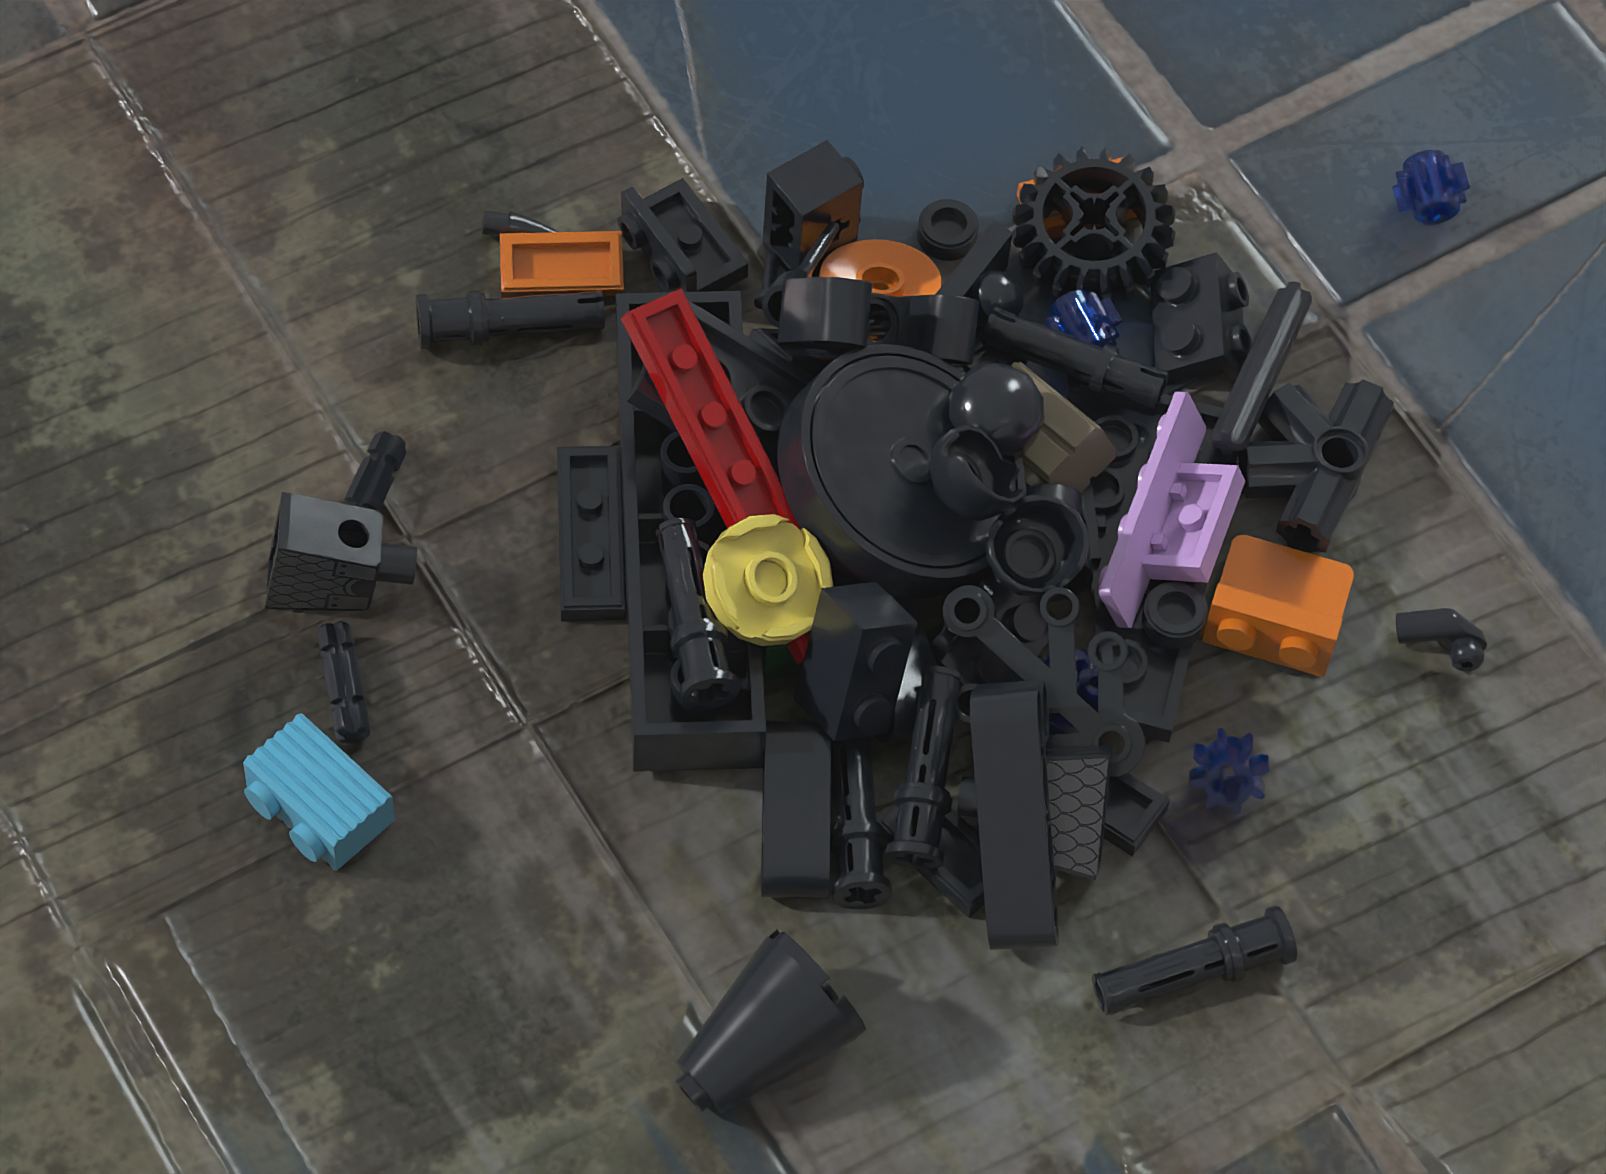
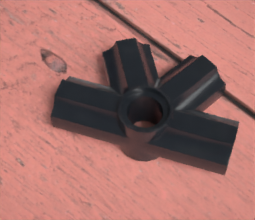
[1238,379,1394,553]

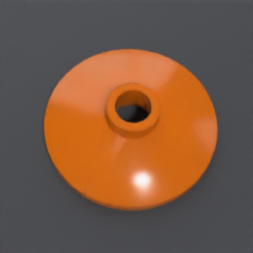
[819,239,942,297]

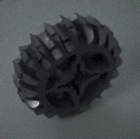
[1012,146,1176,308]

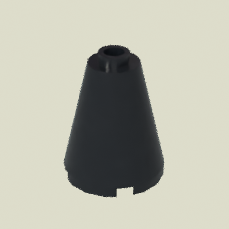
[675,929,866,1113]

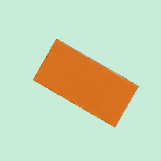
[500,231,624,298]

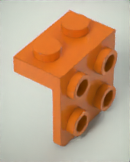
[1201,535,1354,678]

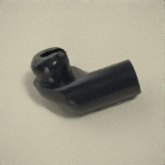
[1396,608,1487,671]

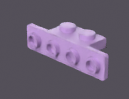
[1098,392,1245,628]

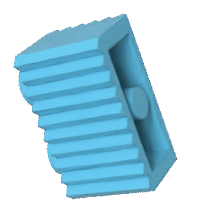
[243,713,395,871]

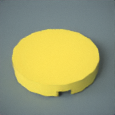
[703,514,833,646]

